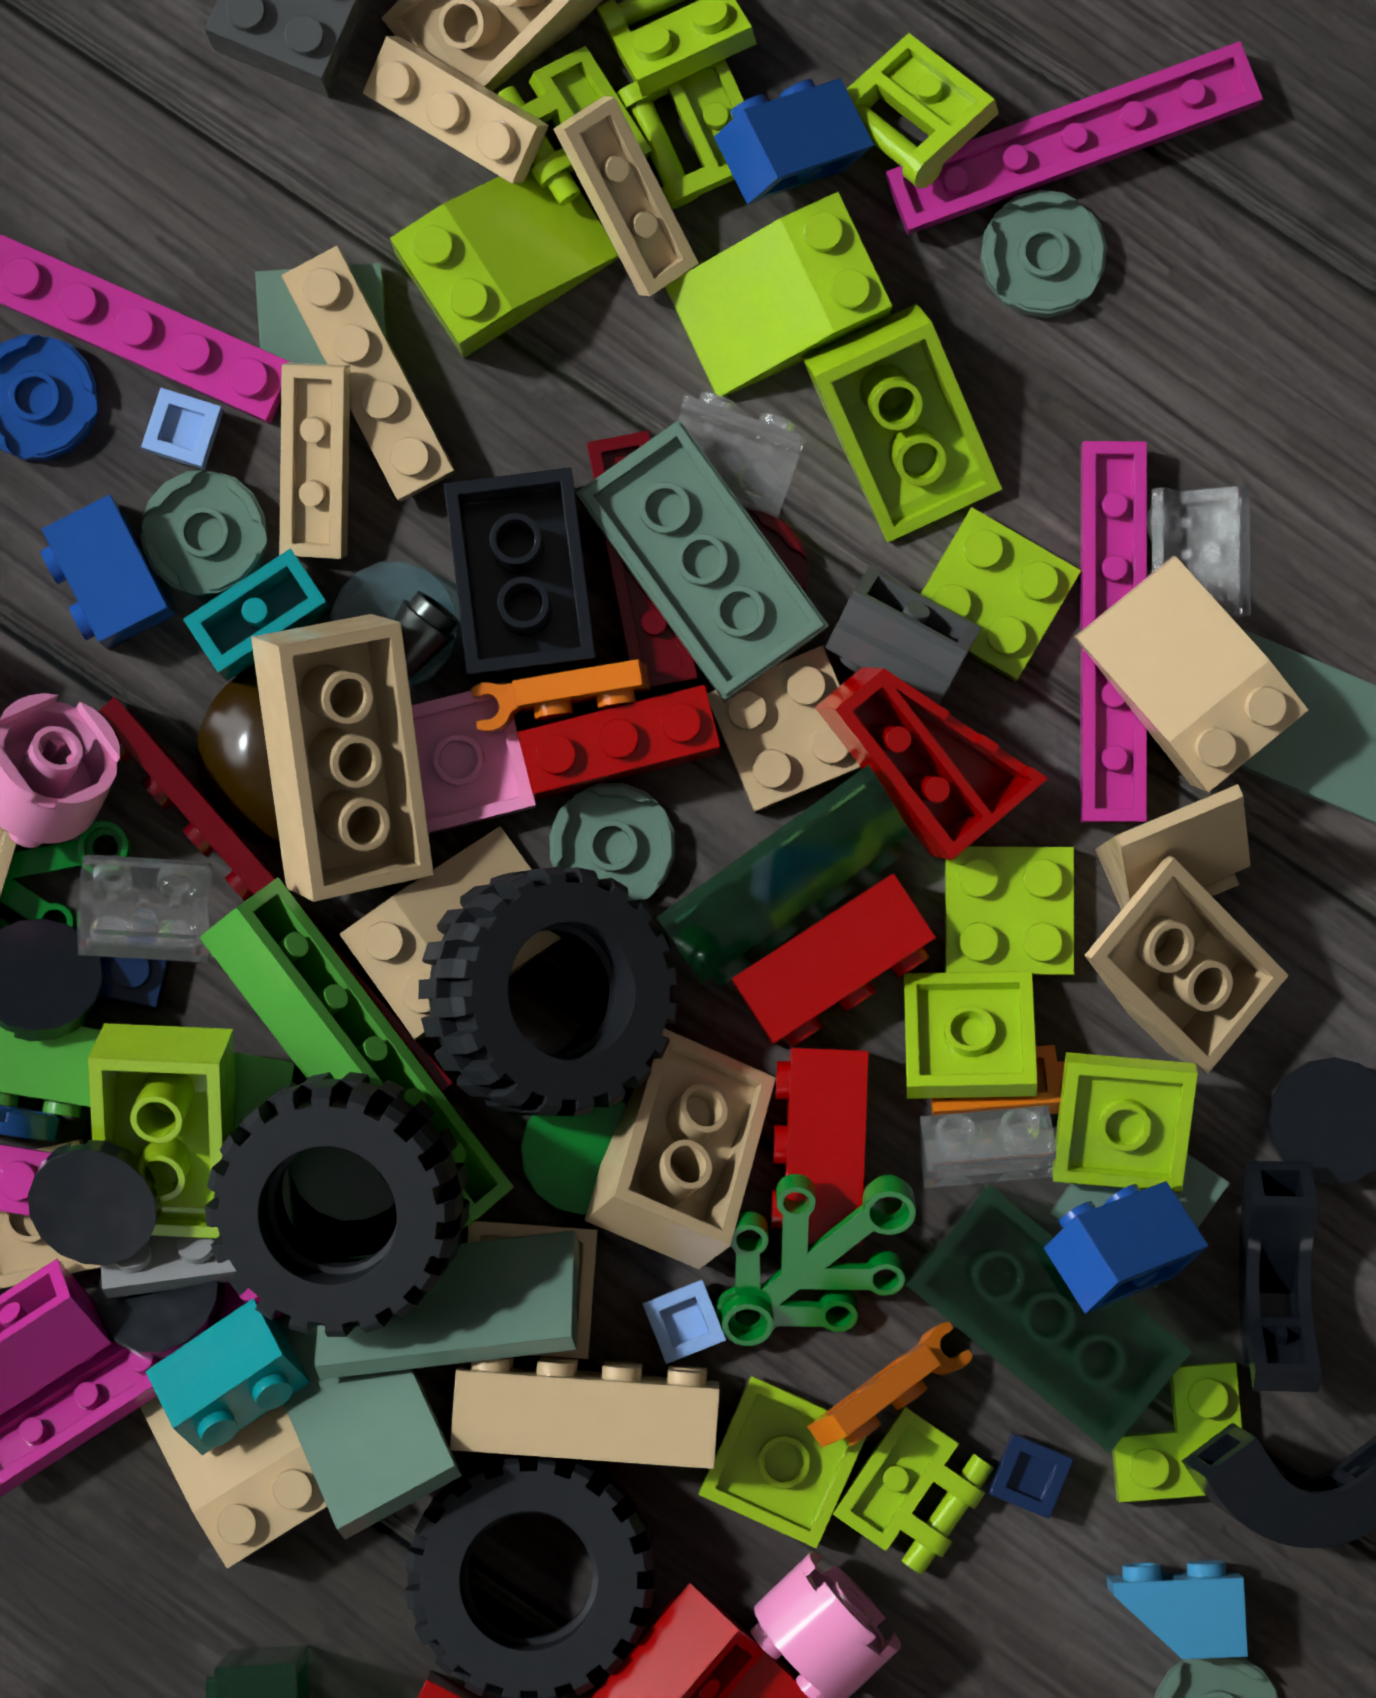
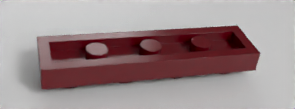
[586,430,698,690]

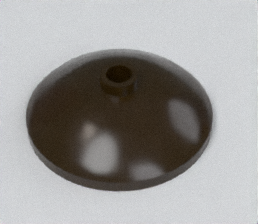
[197,666,280,847]

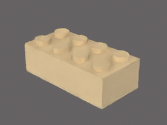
[251,614,434,902]
[450,1356,719,1469]

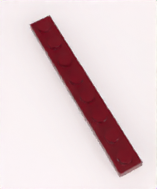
[97,697,457,1095]

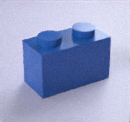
[714,78,874,205]
[40,494,175,650]
[1044,1181,1208,1314]

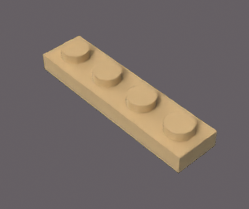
[281,246,457,502]

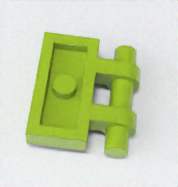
[497,46,652,206]
[832,1406,995,1575]

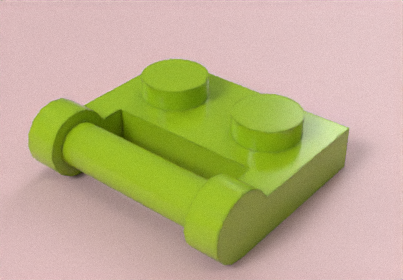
[596,0,757,97]
[846,33,999,189]
[616,59,744,209]

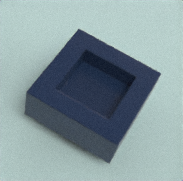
[101,932,173,1008]
[987,1432,1073,1519]

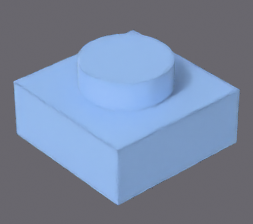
[141,388,224,470]
[643,1279,726,1364]

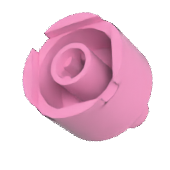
[0,693,120,848]
[750,1551,901,1698]

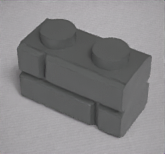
[825,567,982,705]

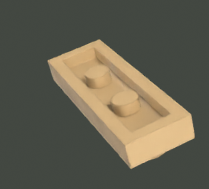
[363,36,549,184]
[554,96,699,296]
[279,362,351,559]

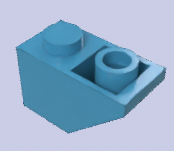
[1106,1560,1248,1659]

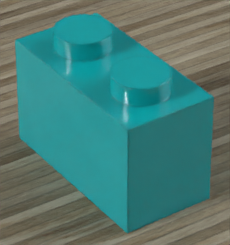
[183,548,333,681]
[145,1298,310,1456]

